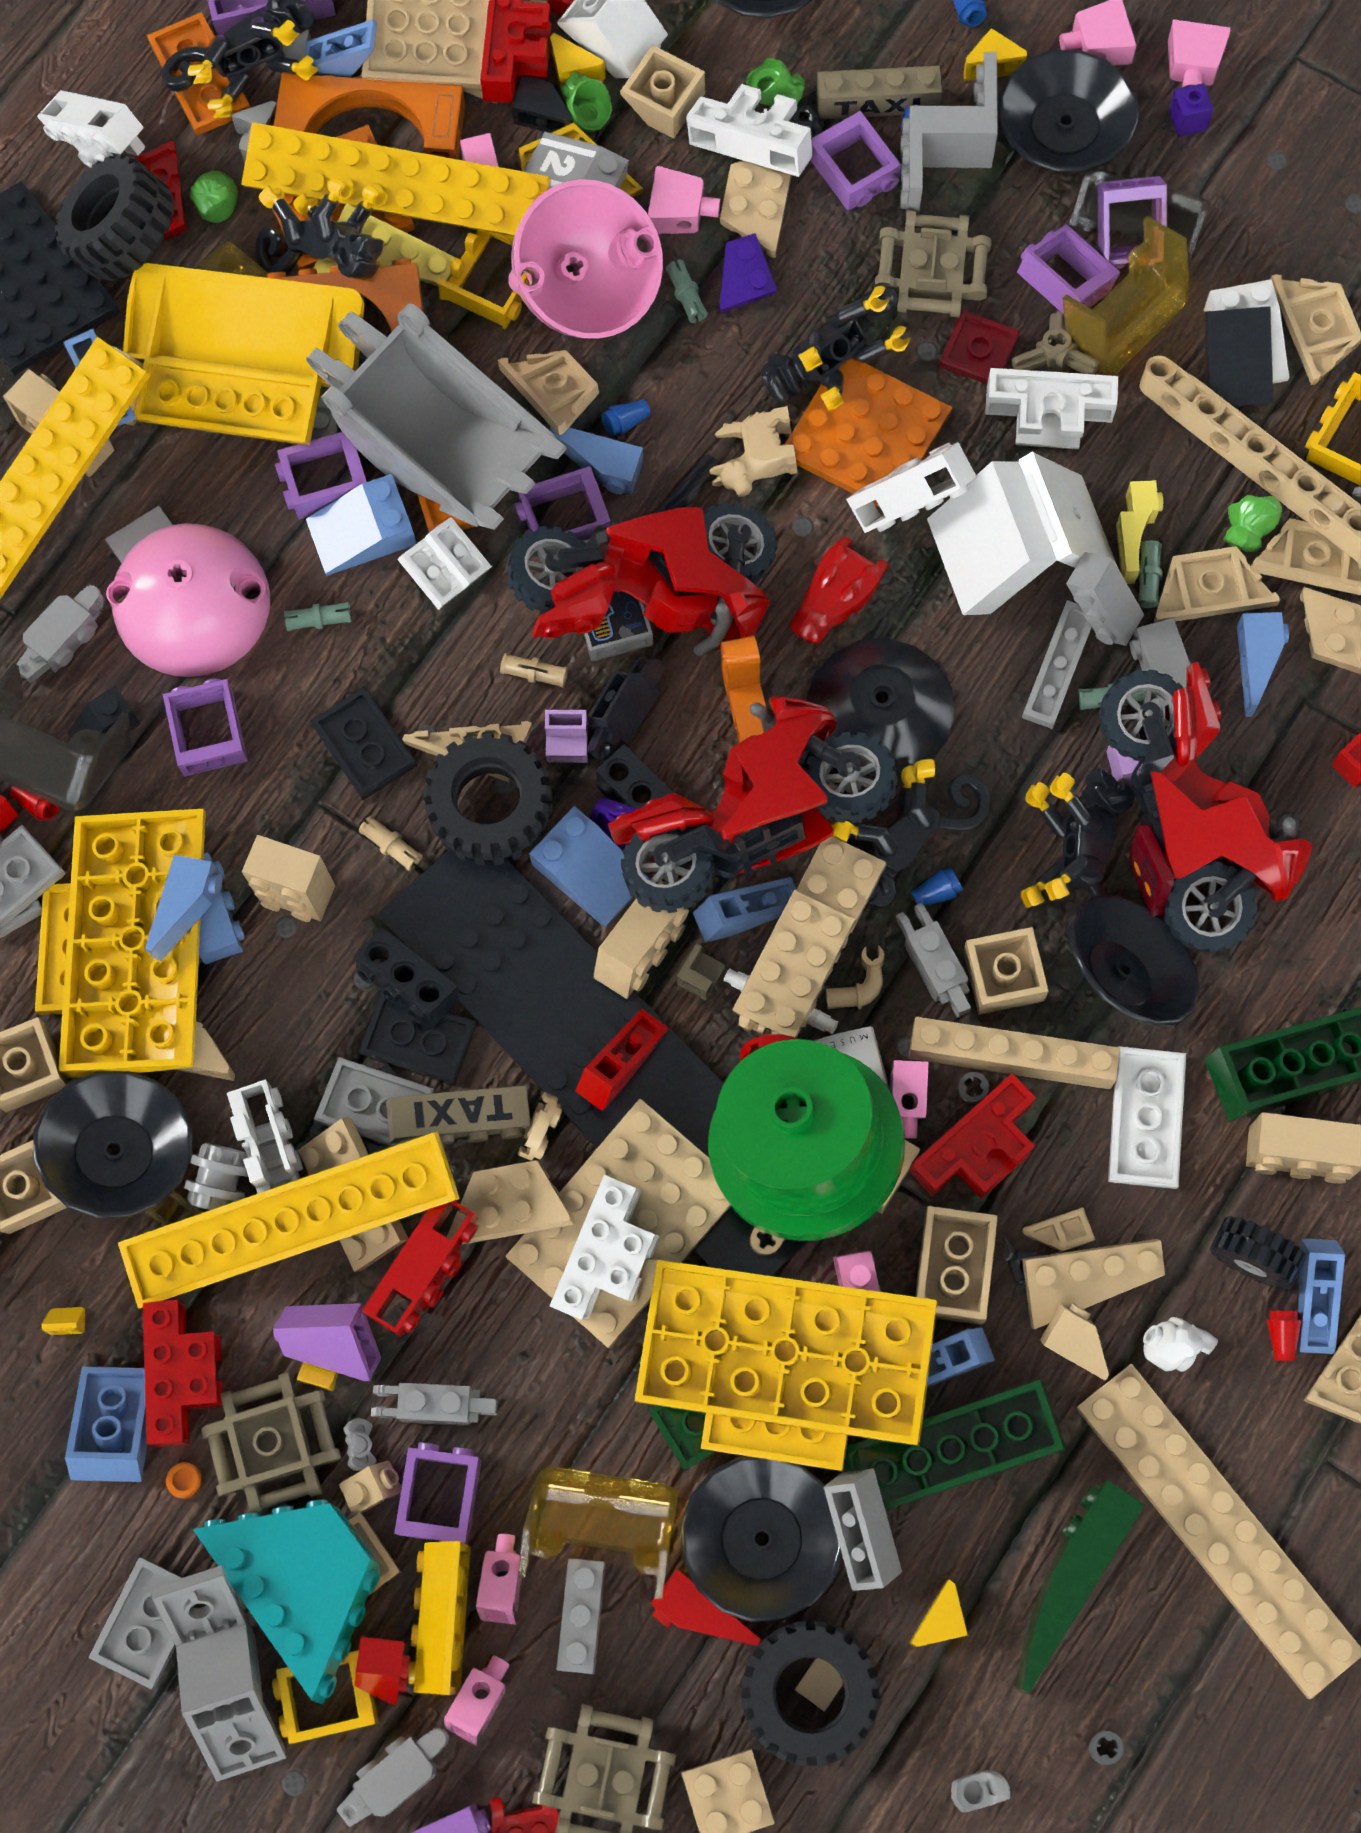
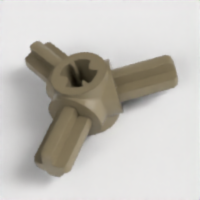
[1012,310,1100,375]

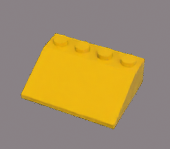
[408,1541,471,1695]

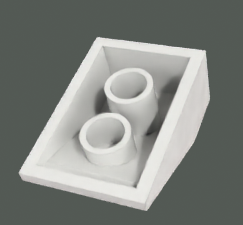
[1204,279,1289,384]

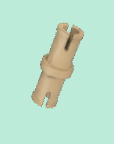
[500,653,568,688]
[359,815,423,872]

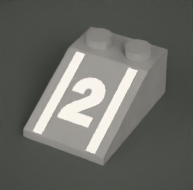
[523,132,628,189]

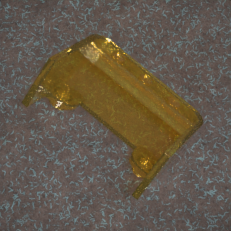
[1062,216,1189,376]
[519,1467,678,1599]

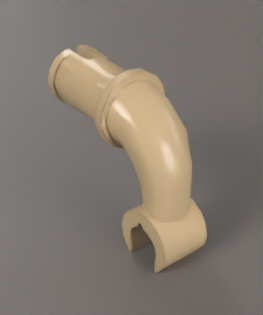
[826,946,884,1010]

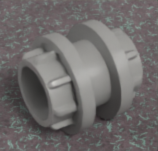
[184,1143,248,1210]

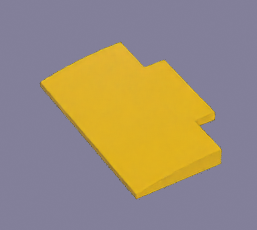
[35,809,206,1078]
[635,1260,937,1471]

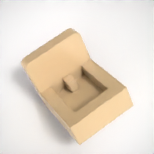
[339,1461,402,1516]

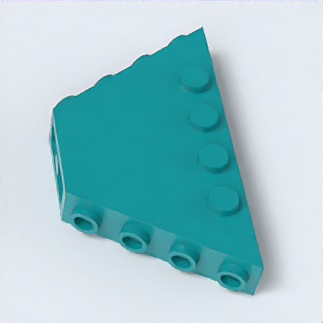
[193,1500,380,1705]

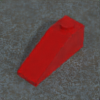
[575,1009,669,1111]
[650,1569,761,1646]

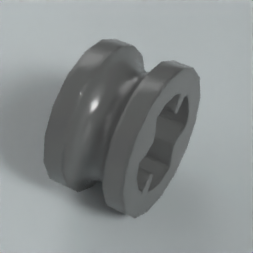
[958,1072,989,1104]
[1089,1731,1124,1765]

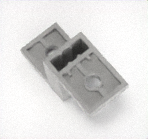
[900,52,997,215]
[152,1565,286,1782]

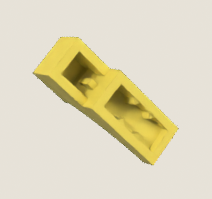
[1116,480,1163,584]

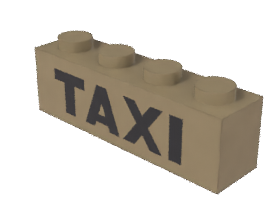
[816,66,942,120]
[386,1086,531,1145]

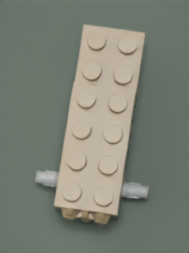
[724,836,886,1039]

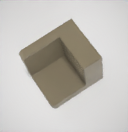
[676,943,725,1001]

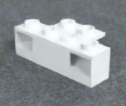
[686,84,812,177]
[37,90,145,167]
[985,368,1118,449]
[846,442,977,533]
[227,1080,303,1194]
[550,1175,660,1320]

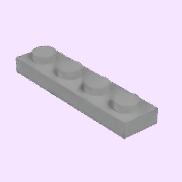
[1022,600,1092,729]

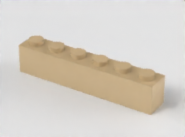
[908,1017,1120,1089]

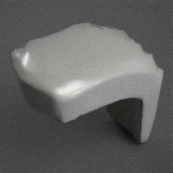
[951,1770,1010,1812]

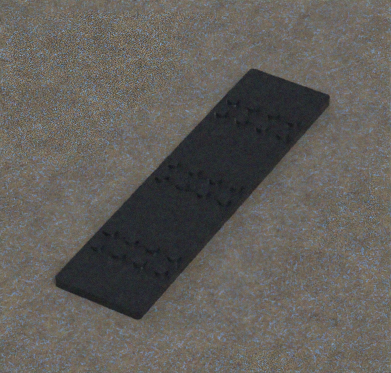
[380,850,810,1276]

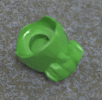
[746,58,805,106]
[561,72,612,132]
[190,171,238,223]
[1223,495,1282,552]

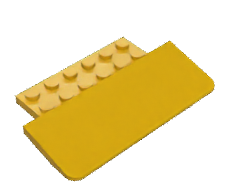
[123,263,364,446]

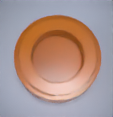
[166,1462,203,1499]

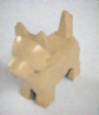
[710,406,797,497]

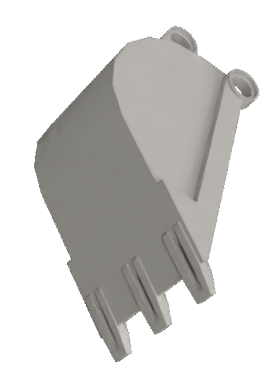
[306,303,567,530]

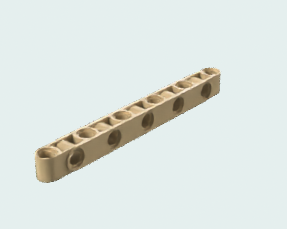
[1139,355,1361,564]

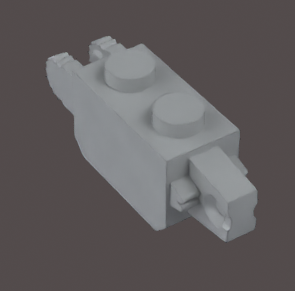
[14,585,107,683]
[896,903,971,1018]
[371,1383,498,1426]
[337,1728,450,1827]

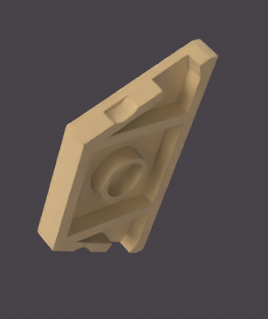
[720,161,792,258]
[1271,274,1361,385]
[498,350,599,436]
[1250,518,1361,595]
[1154,546,1280,623]
[1300,587,1361,674]
[447,1160,575,1245]

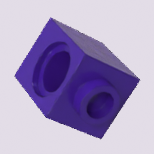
[1169,83,1213,137]

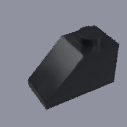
[511,76,572,133]
[67,686,140,759]

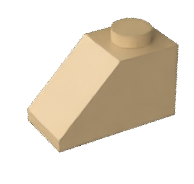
[174,1022,235,1081]
[1040,1303,1109,1381]

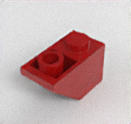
[355,1637,410,1705]

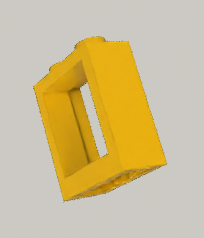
[272,1650,380,1744]

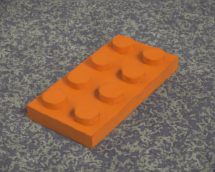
[147,12,250,136]

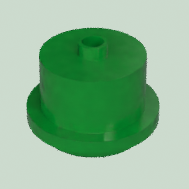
[708,1039,905,1241]

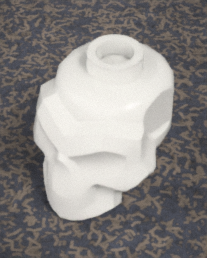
[1143,1317,1218,1372]

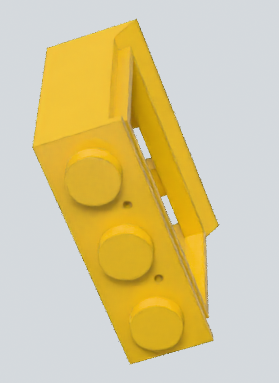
[438,230,529,330]
[1305,372,1361,486]

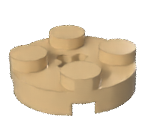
[518,1092,562,1161]

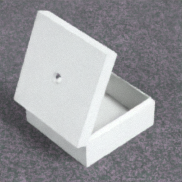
[927,452,1118,615]

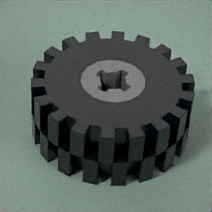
[1210,1216,1306,1290]

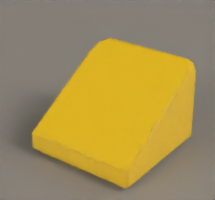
[42,1307,85,1335]
[297,1362,339,1392]

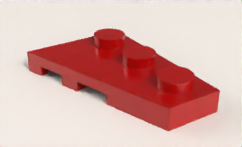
[136,140,187,241]

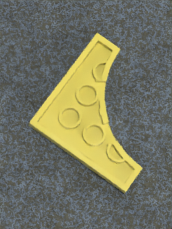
[313,203,454,286]

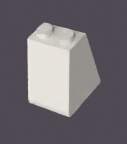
[557,0,668,78]

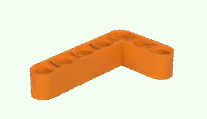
[721,635,766,743]

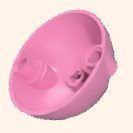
[508,179,663,339]
[106,523,270,677]

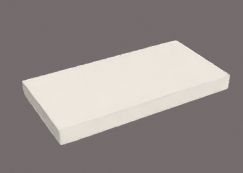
[1108,1046,1186,1189]

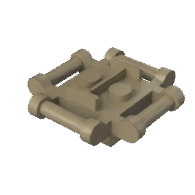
[874,210,992,318]
[201,1372,341,1514]
[532,1704,676,1833]

